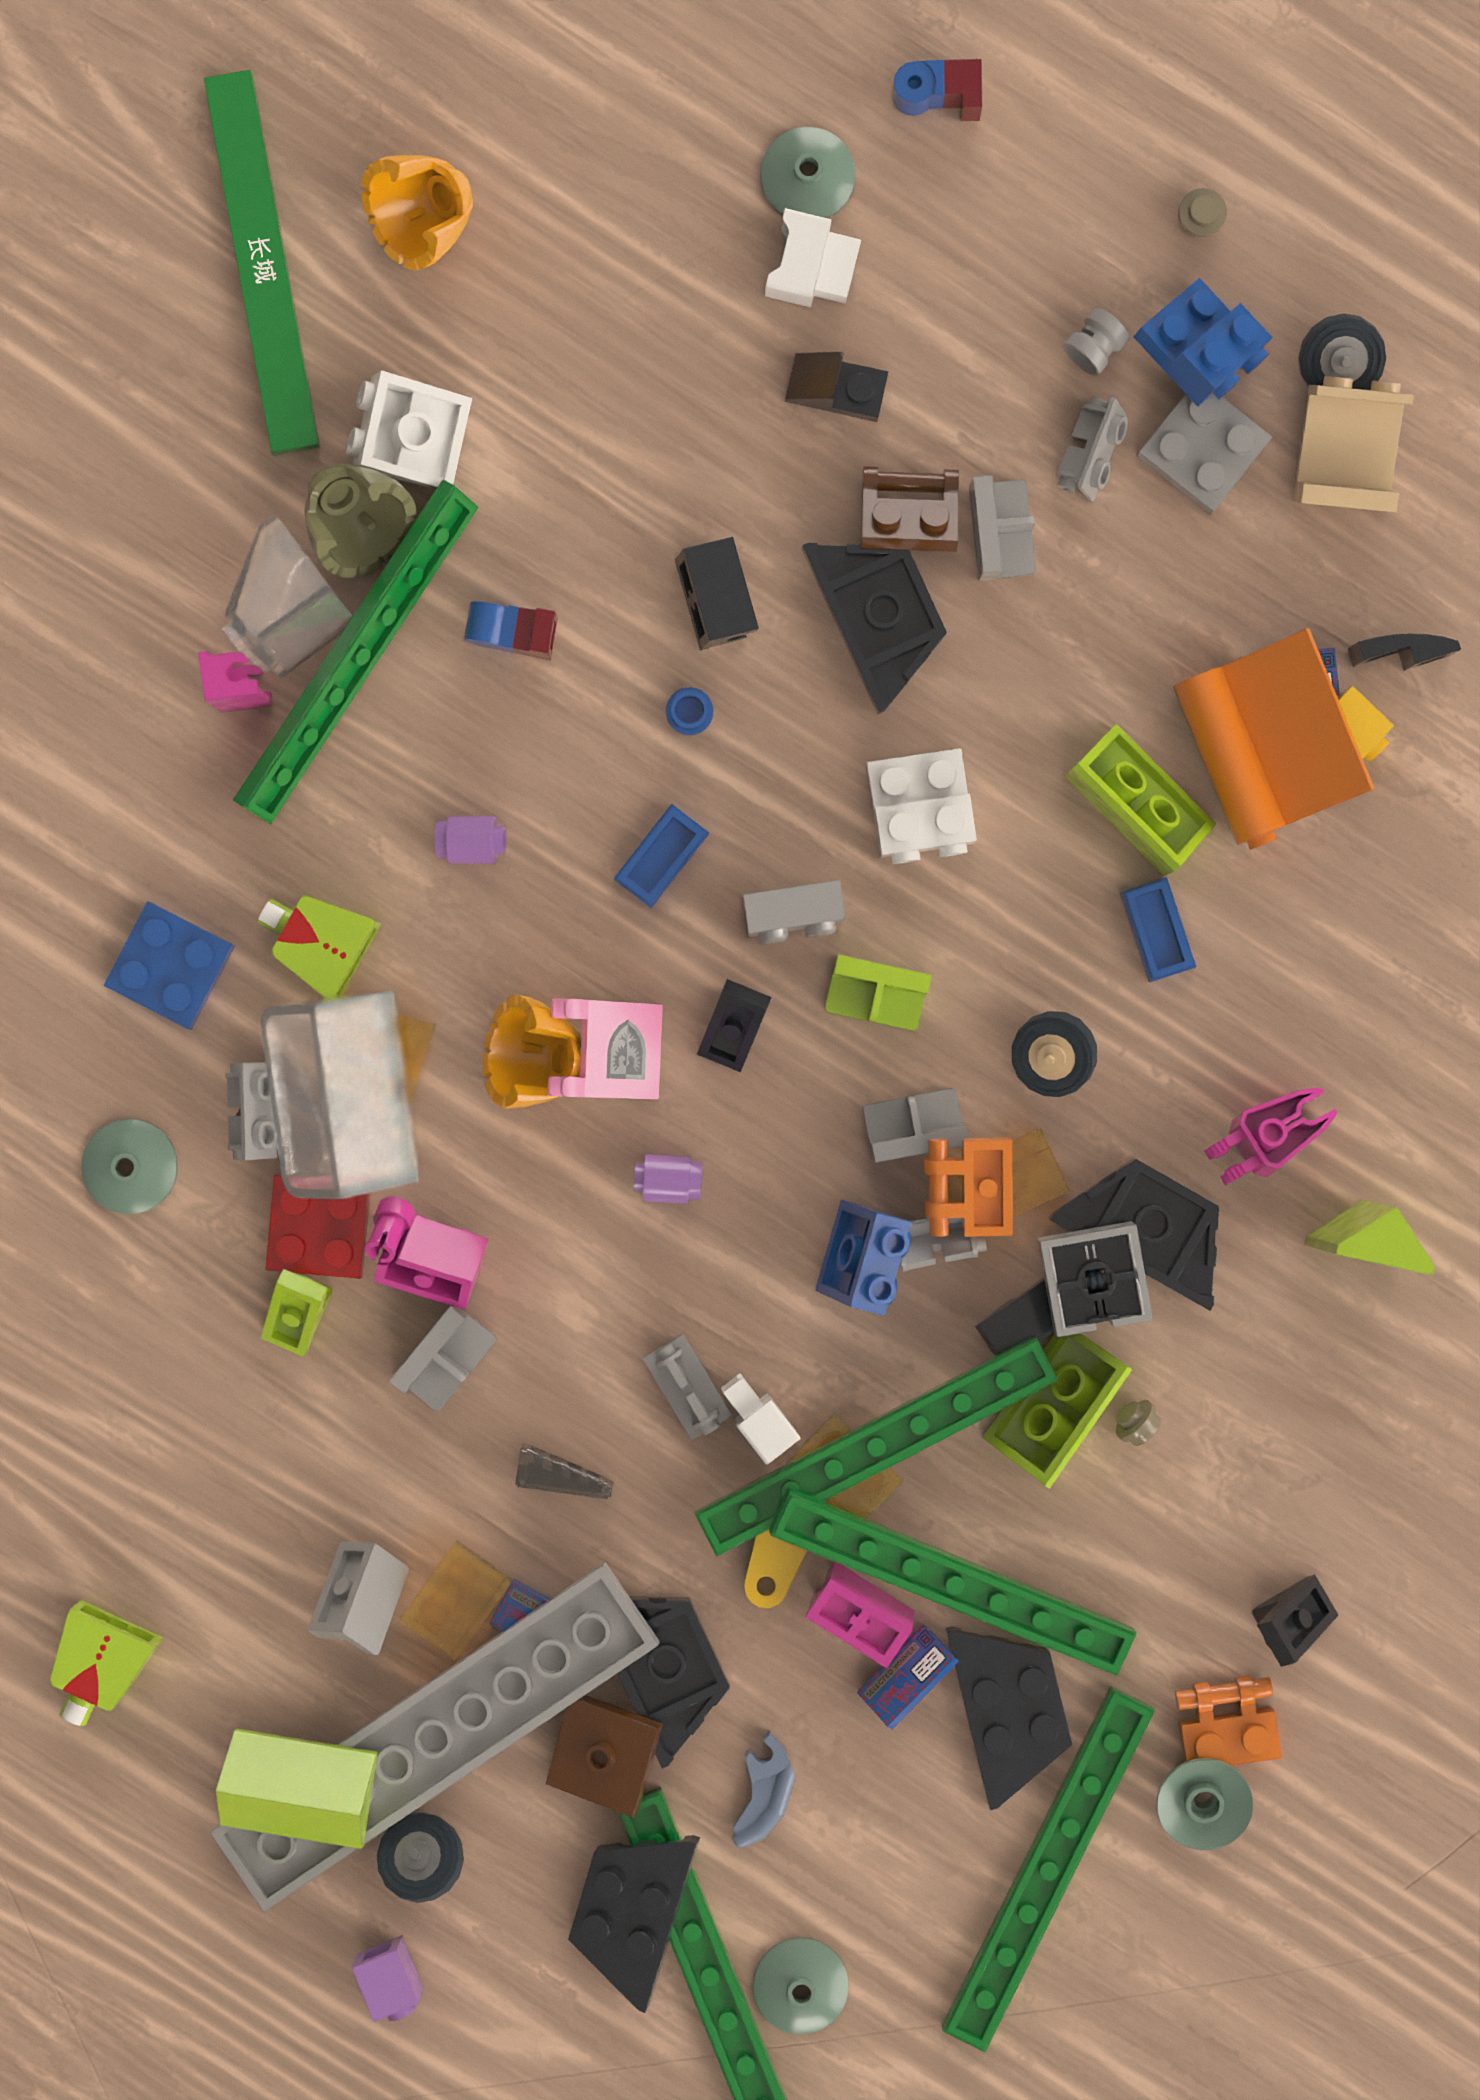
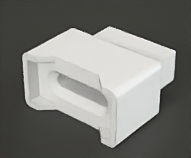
[765,208,861,308]
[721,1373,801,1465]

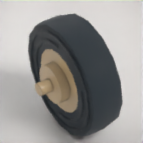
[1011,1011,1097,1097]

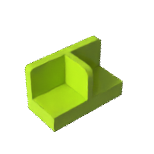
[825,954,932,1031]

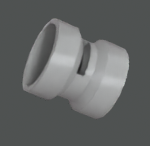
[1063,307,1130,376]

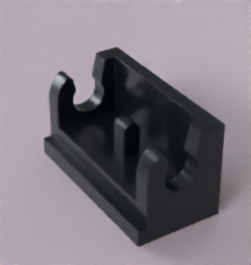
[675,537,759,651]

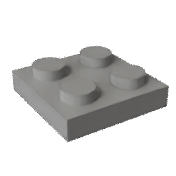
[1137,394,1272,515]

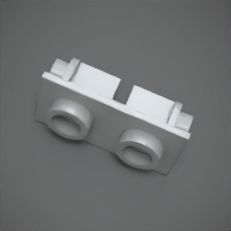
[1056,397,1128,503]
[226,1062,278,1160]
[899,1218,987,1272]
[643,1334,732,1440]

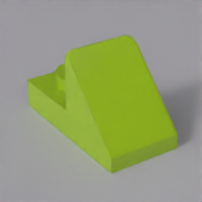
[261,1269,332,1357]

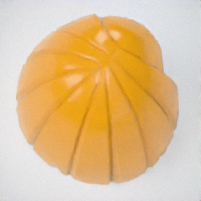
[361,154,473,270]
[482,995,581,1109]

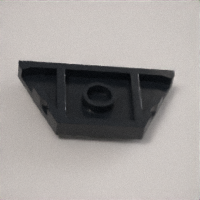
[802,542,947,715]
[1049,1158,1219,1311]
[617,1596,730,1769]
[946,1626,1072,1810]
[568,1835,701,2013]

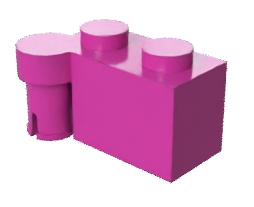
[365,1197,489,1310]

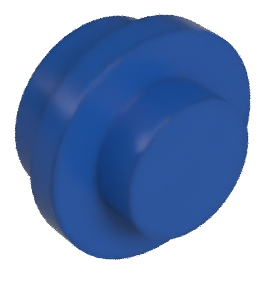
[666,687,713,736]

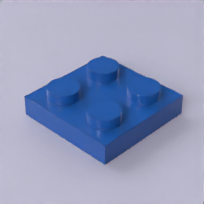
[103,901,236,1030]

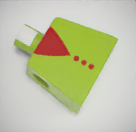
[258,895,381,1002]
[50,1600,163,1726]

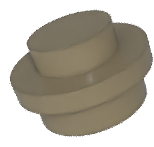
[1178,188,1227,238]
[1116,1400,1161,1446]

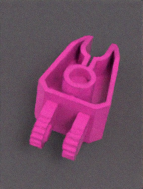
[1204,1088,1337,1186]

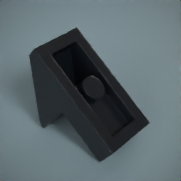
[785,352,888,422]
[697,979,772,1072]
[1252,1574,1339,1667]

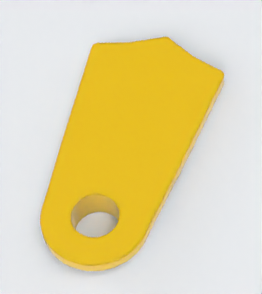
[744,1530,807,1608]

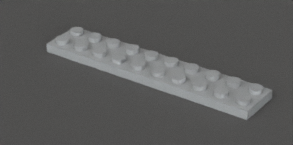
[210,1562,660,1912]

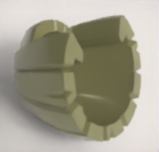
[304,463,417,578]

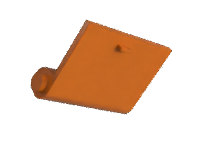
[1173,628,1375,850]

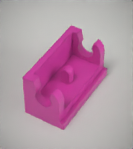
[198,651,273,713]
[805,1562,915,1668]

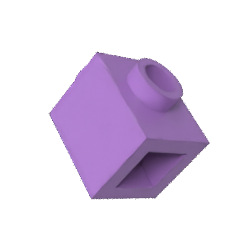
[352,1935,424,2022]

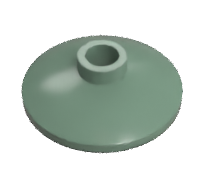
[761,127,855,219]
[81,1119,178,1214]
[1157,1758,1253,1850]
[753,1937,848,2034]

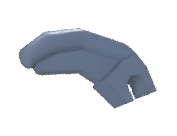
[732,1730,796,1848]

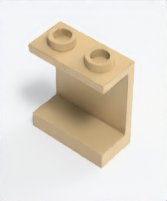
[1293,376,1414,512]

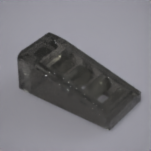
[515,1443,614,1499]

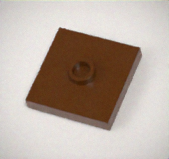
[545,1695,663,1817]

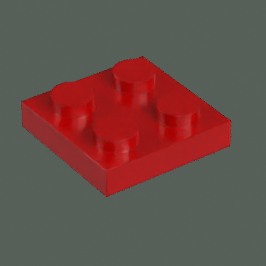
[265,1175,371,1279]

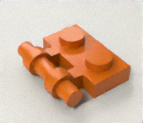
[924,1137,1013,1237]
[1175,1675,1283,1766]

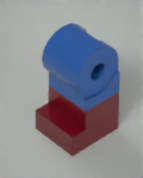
[893,59,982,121]
[464,601,558,660]

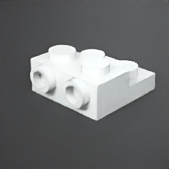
[346,370,472,490]
[866,748,977,864]

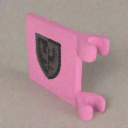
[548,999,663,1099]

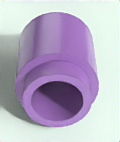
[435,816,507,864]
[634,1154,703,1204]

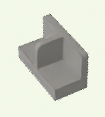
[969,475,1036,581]
[863,1088,969,1163]
[389,1306,497,1411]
[307,1542,409,1655]

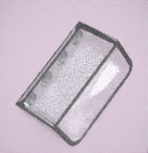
[222,513,353,678]
[261,990,419,1199]

